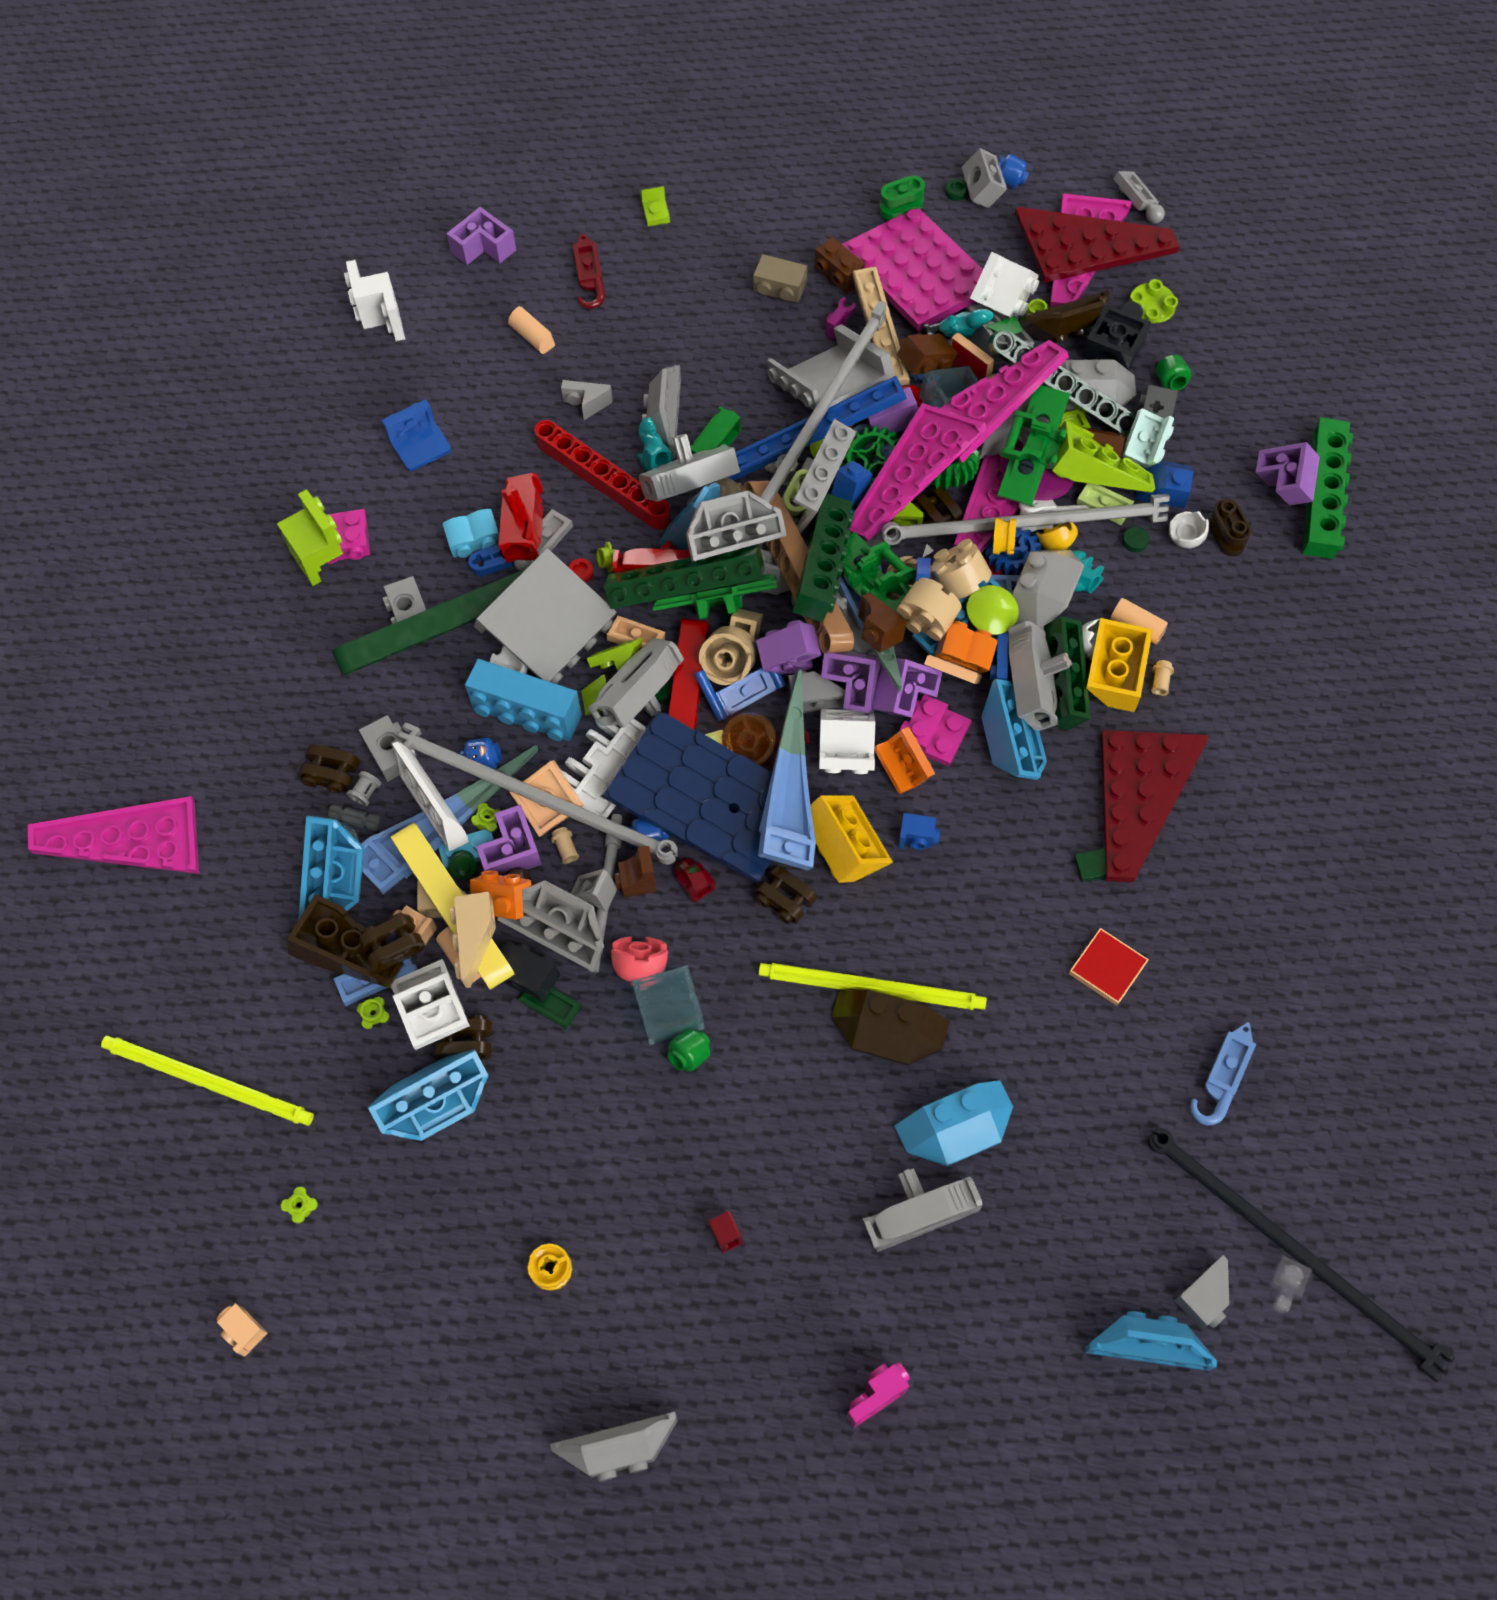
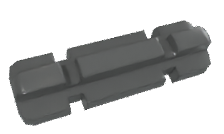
[328,804,382,831]

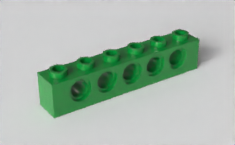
[1302,417,1353,559]

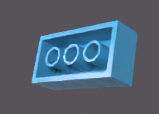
[465,659,582,742]

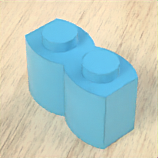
[442,509,499,558]

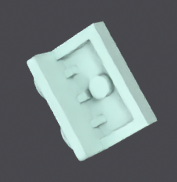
[1121,408,1174,468]

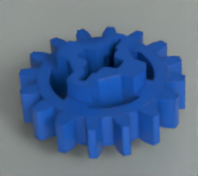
[985,528,1041,575]

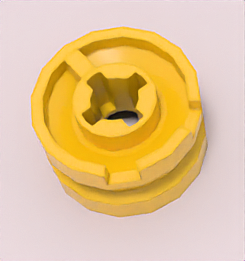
[993,518,1017,555]
[527,1244,572,1291]

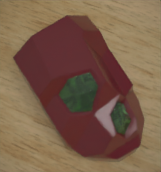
[674,858,716,902]

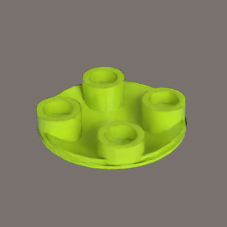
[1129,279,1178,323]
[966,585,1019,635]

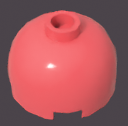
[611,936,668,987]

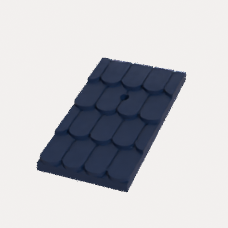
[600,711,811,882]

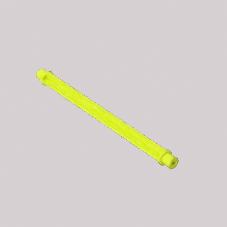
[759,963,987,1010]
[101,1036,314,1126]

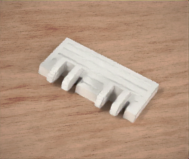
[561,718,645,818]

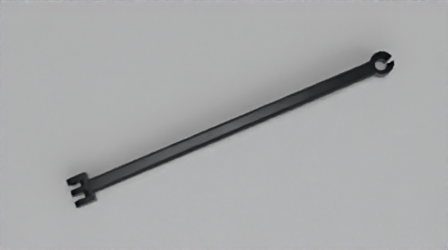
[1148,1128,1455,1382]

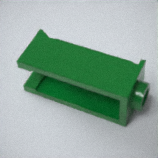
[690,406,741,454]

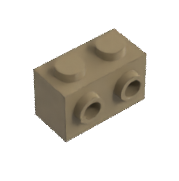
[753,254,807,303]

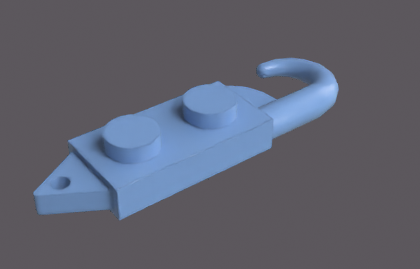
[1190,1022,1256,1126]

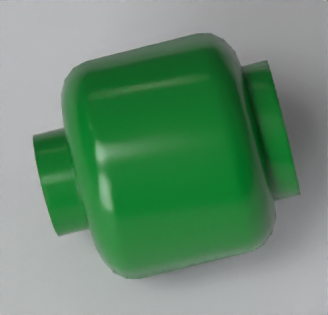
[1155,355,1191,391]
[668,1028,711,1072]

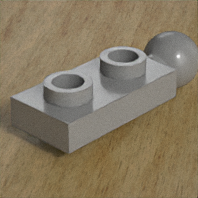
[1114,171,1165,224]
[514,509,573,571]

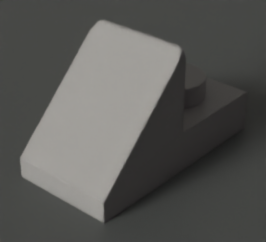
[561,380,613,420]
[570,869,617,912]

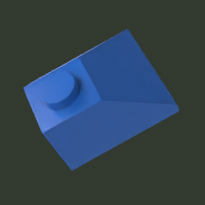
[1134,461,1194,509]

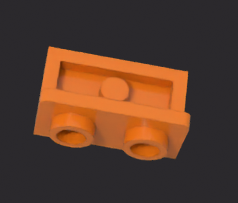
[874,727,935,794]
[470,870,531,920]

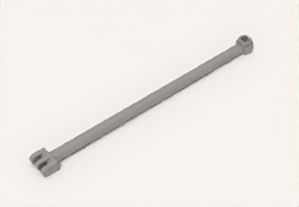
[760,301,886,504]
[881,494,1170,545]
[391,723,678,864]

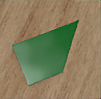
[985,316,1023,334]

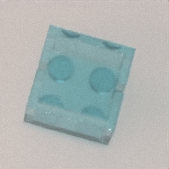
[919,366,978,408]
[632,965,705,1045]

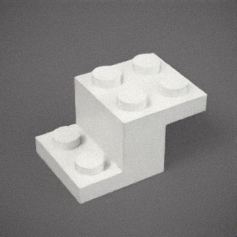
[970,252,1039,319]
[344,260,405,341]
[819,708,875,774]
[391,959,470,1050]

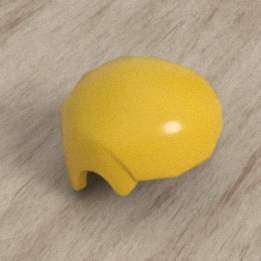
[1036,522,1078,550]

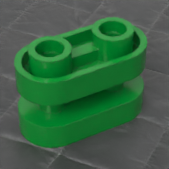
[879,175,925,221]

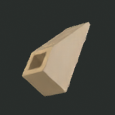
[450,892,496,988]

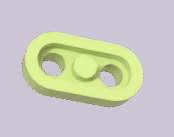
[782,469,808,516]

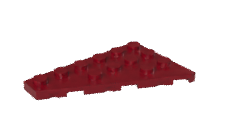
[1014,207,1180,283]
[1101,730,1208,882]

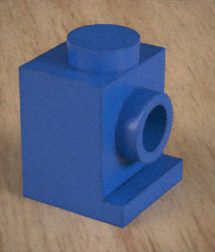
[898,813,940,850]

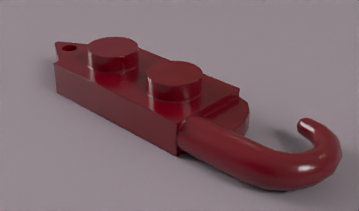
[573,233,605,309]

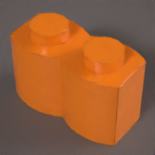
[935,621,998,673]

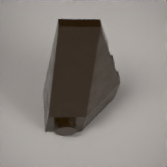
[287,894,404,988]

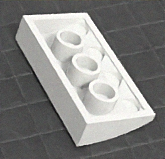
[392,742,469,852]

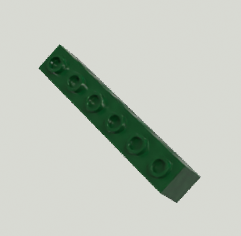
[792,494,854,622]
[604,544,765,609]

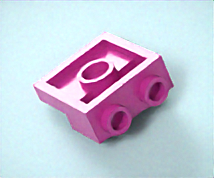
[327,509,370,564]
[900,694,972,767]
[846,1362,910,1429]

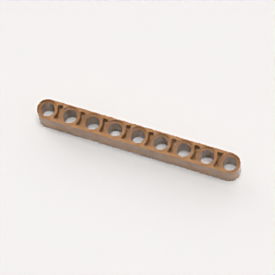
[743,481,854,654]

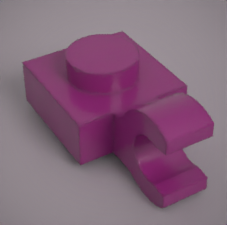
[825,297,856,340]

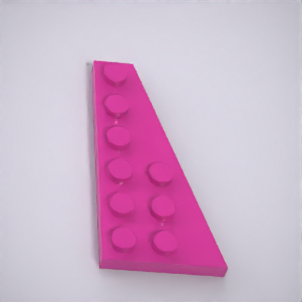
[1050,194,1133,308]
[909,340,1069,463]
[847,403,988,541]
[954,454,1020,553]
[28,796,199,874]

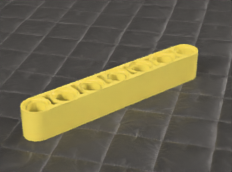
[390,822,515,990]

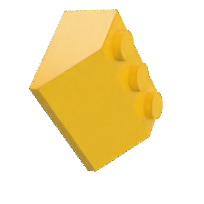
[1086,618,1153,712]
[810,796,893,883]

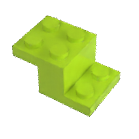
[277,489,343,586]

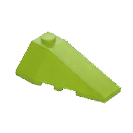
[1052,420,1155,493]

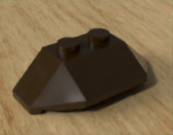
[1018,290,1110,343]
[832,989,950,1065]

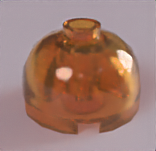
[722,712,777,765]

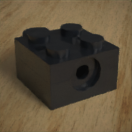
[1082,301,1151,371]

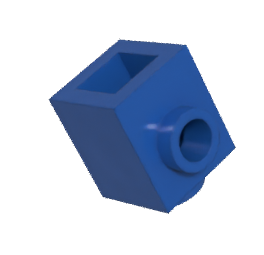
[831,461,872,506]

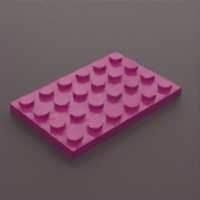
[842,208,983,332]

